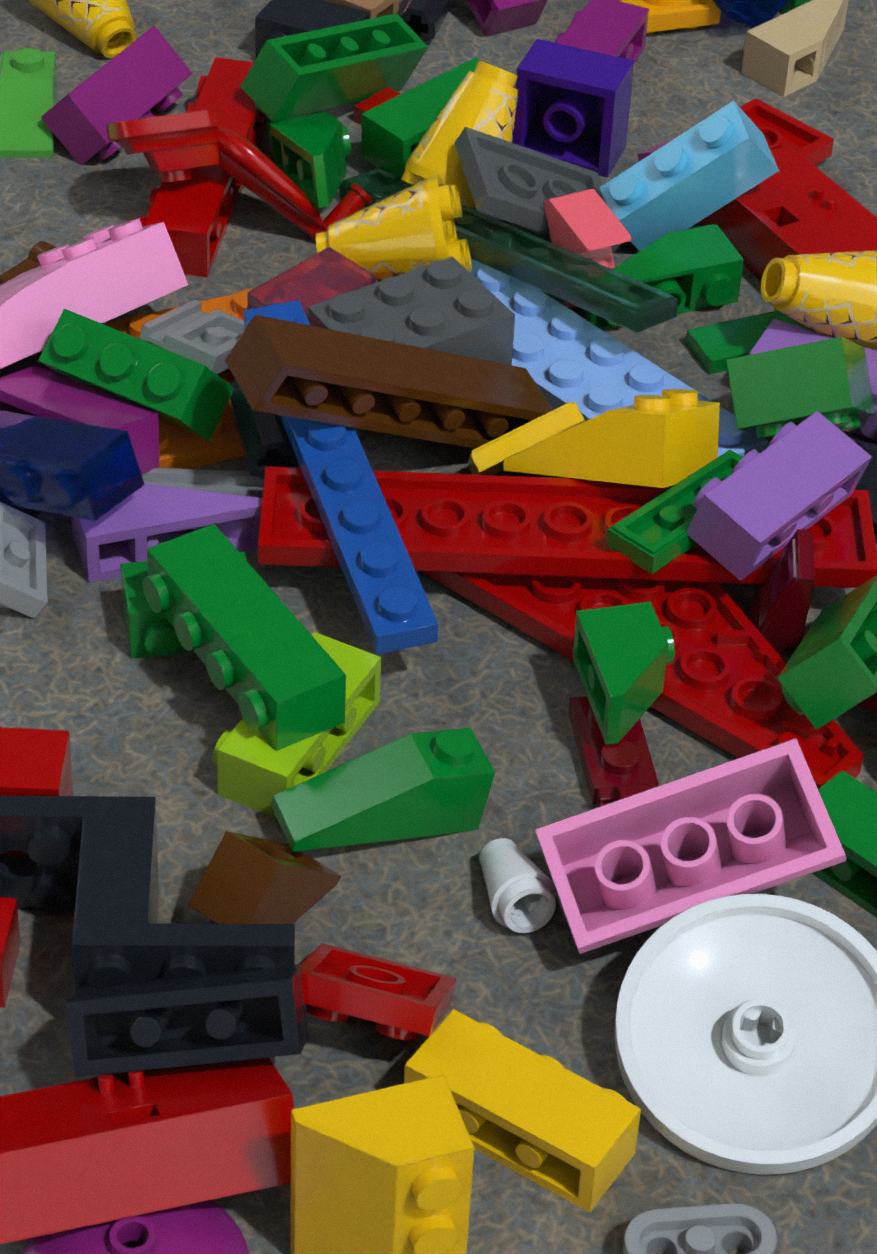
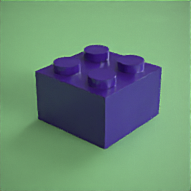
[512,39,634,178]

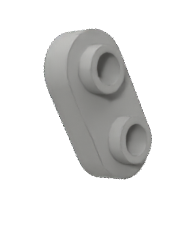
[622,1203,777,1254]

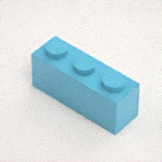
[599,101,779,251]

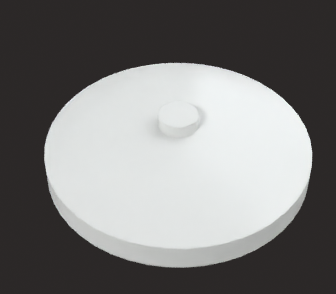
[615,894,877,1175]

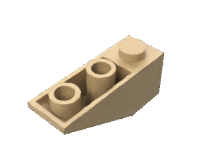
[741,0,849,97]

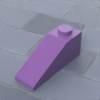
[69,482,262,583]

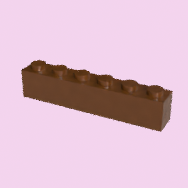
[225,315,553,449]

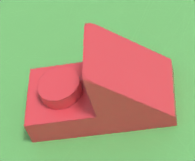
[543,189,632,307]

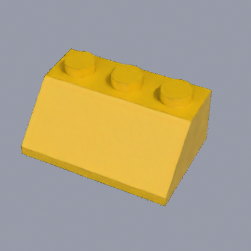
[290,1074,475,1254]

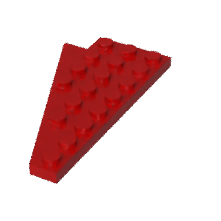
[422,474,864,789]

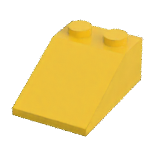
[503,389,720,488]

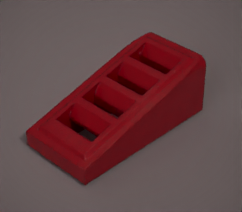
[748,529,815,654]

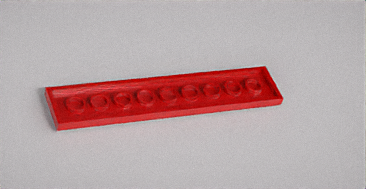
[258,466,877,588]

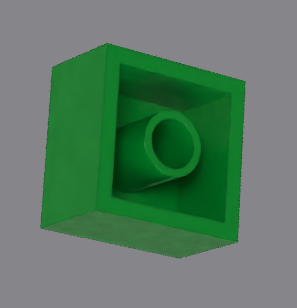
[726,337,875,442]

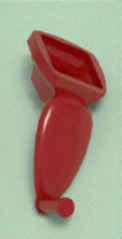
[106,109,373,241]

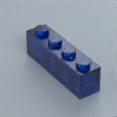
[0,410,145,521]

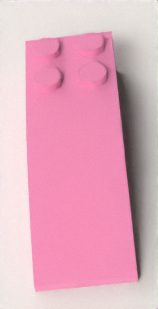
[0,218,188,369]

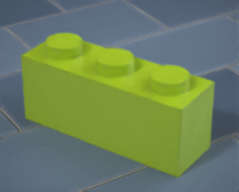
[212,632,381,818]

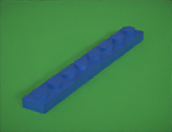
[243,300,438,655]

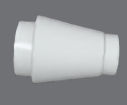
[479,838,556,933]

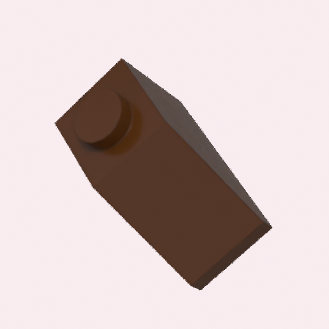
[188,831,341,924]

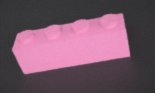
[535,738,846,954]

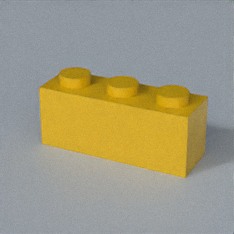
[404,1009,641,1213]

